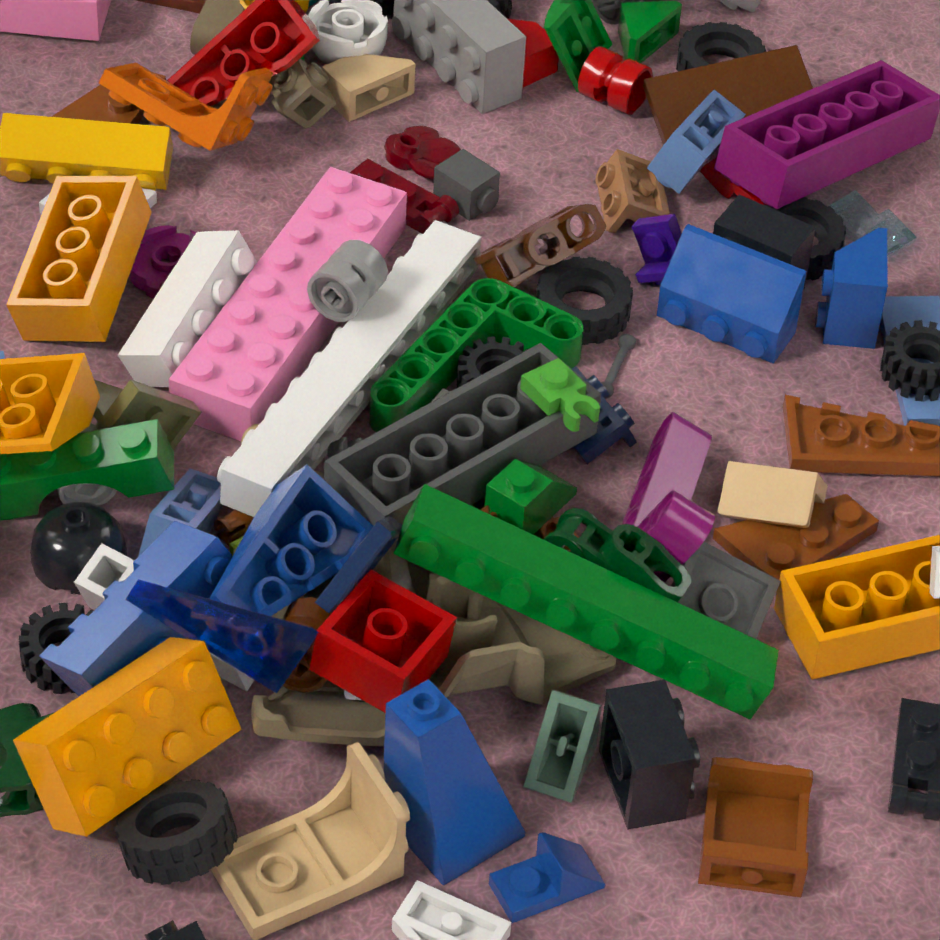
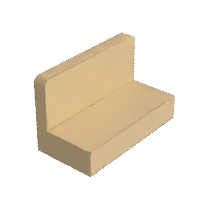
[718,461,828,528]

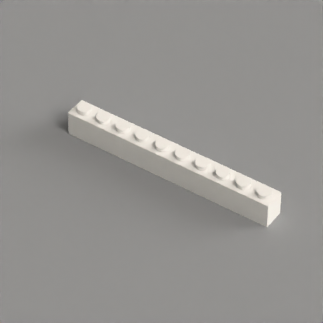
[217,220,481,517]

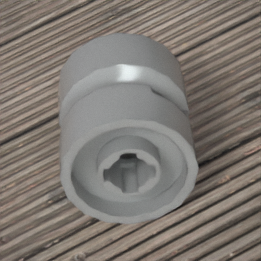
[307,240,388,322]

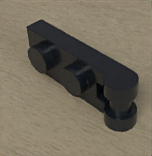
[888,698,940,821]

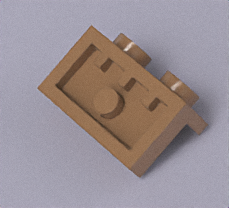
[595,149,670,233]

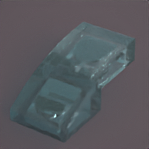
[828,190,917,259]

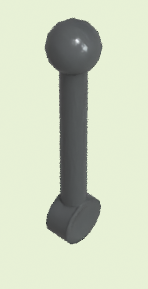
[601,334,636,398]

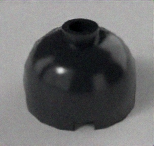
[30,502,127,595]

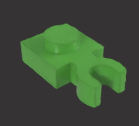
[520,358,600,432]

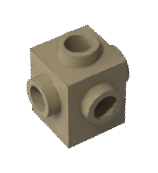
[269,59,337,129]

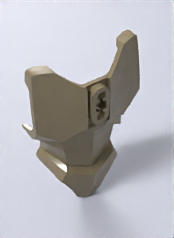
[233,538,617,746]

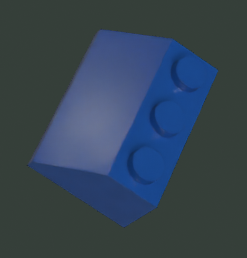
[656,224,807,364]

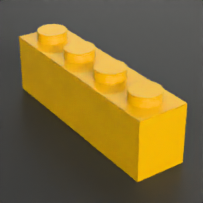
[0,113,173,191]

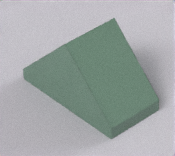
[523,690,602,803]

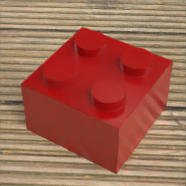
[309,570,457,713]

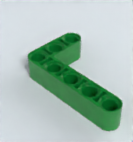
[369,278,583,432]

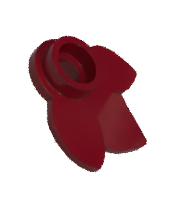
[384,126,461,180]

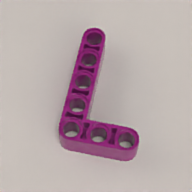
[622,412,715,583]

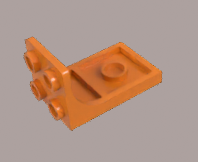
[98,62,273,151]

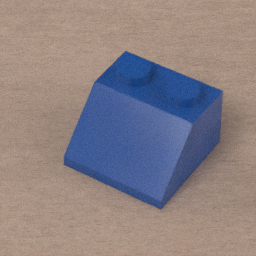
[815,228,888,349]

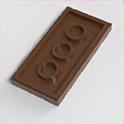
[643,45,813,145]

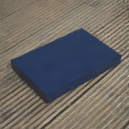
[315,516,402,613]

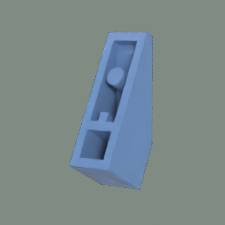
[647,90,746,194]
[138,468,223,557]

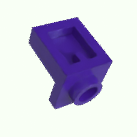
[632,214,682,285]

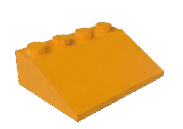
[0,353,100,454]

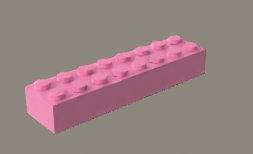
[169,167,407,441]

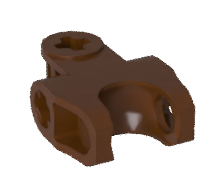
[473,204,607,287]

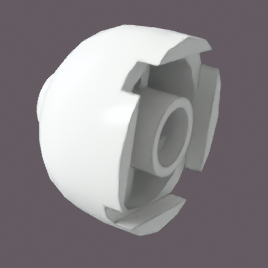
[308,0,388,64]

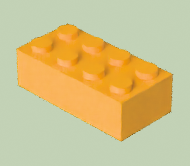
[6,176,152,342]
[774,535,940,680]
[13,637,242,837]

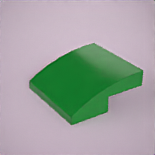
[544,0,613,92]

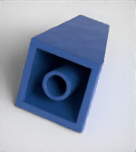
[383,679,526,886]

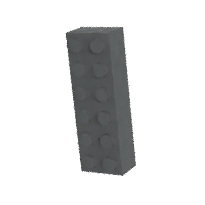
[324,343,601,526]

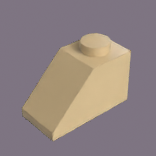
[321,54,416,122]

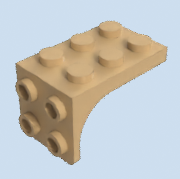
[210,742,410,940]

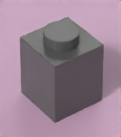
[433,149,500,221]

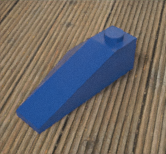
[209,464,373,632]

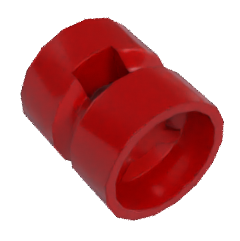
[578,46,653,116]

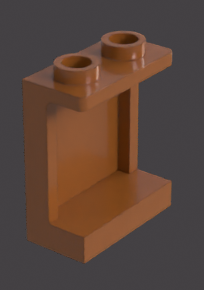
[698,757,813,898]

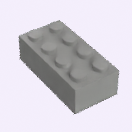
[392,0,526,114]

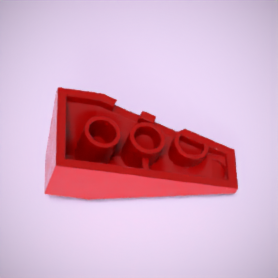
[167,0,320,106]

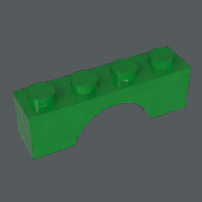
[0,419,174,520]

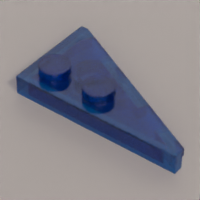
[125,579,318,693]

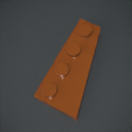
[783,394,940,476]

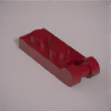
[350,158,459,234]

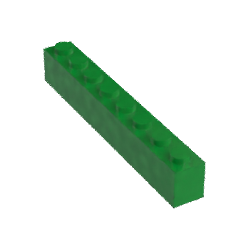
[393,484,779,720]

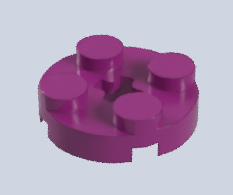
[128,225,197,299]

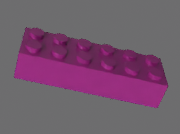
[714,60,940,209]

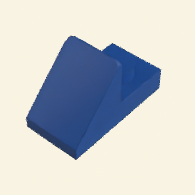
[488,832,605,923]

